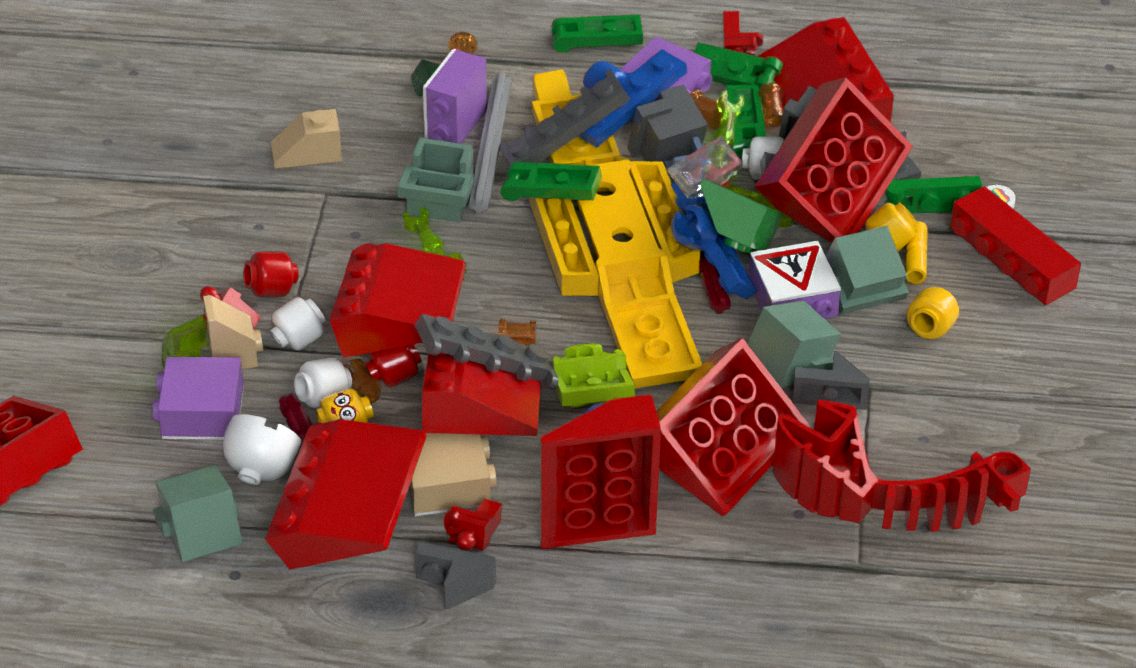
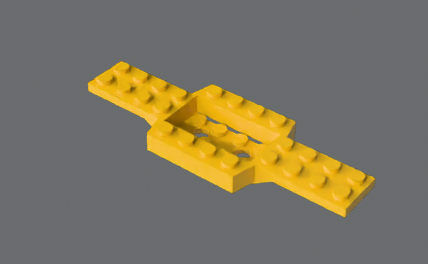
[529,94,702,389]

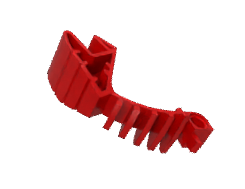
[772,400,1031,532]

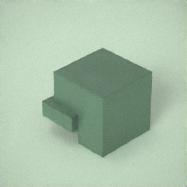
[397,138,473,222]
[826,226,909,314]
[748,301,841,388]
[153,465,243,562]

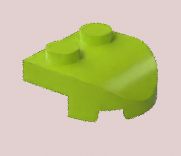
[553,343,635,408]

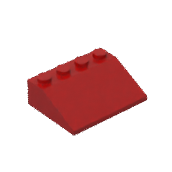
[756,17,894,123]
[754,77,913,243]
[329,243,466,358]
[657,338,809,516]
[422,352,541,436]
[540,394,661,549]
[0,395,83,506]
[265,419,427,570]

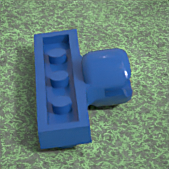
[578,49,687,148]
[671,176,758,299]

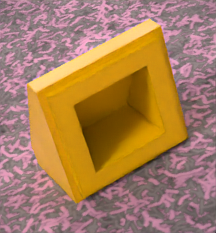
[533,69,571,101]

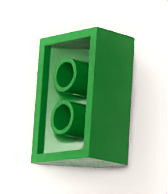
[700,179,784,253]

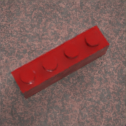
[950,186,1081,306]

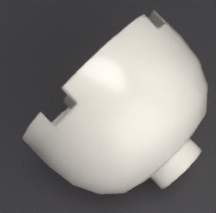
[223,414,301,485]

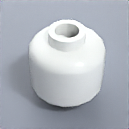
[742,137,785,180]
[270,297,326,351]
[294,357,352,409]

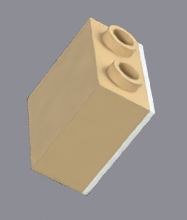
[409,429,497,516]

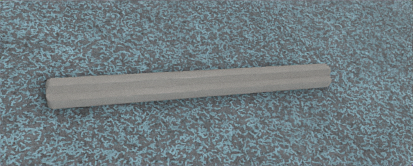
[468,72,512,214]

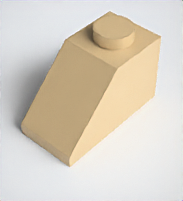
[271,109,342,169]
[203,295,263,369]

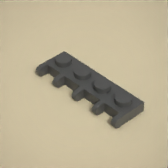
[499,69,631,164]
[414,314,559,389]

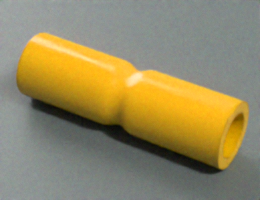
[905,221,928,284]

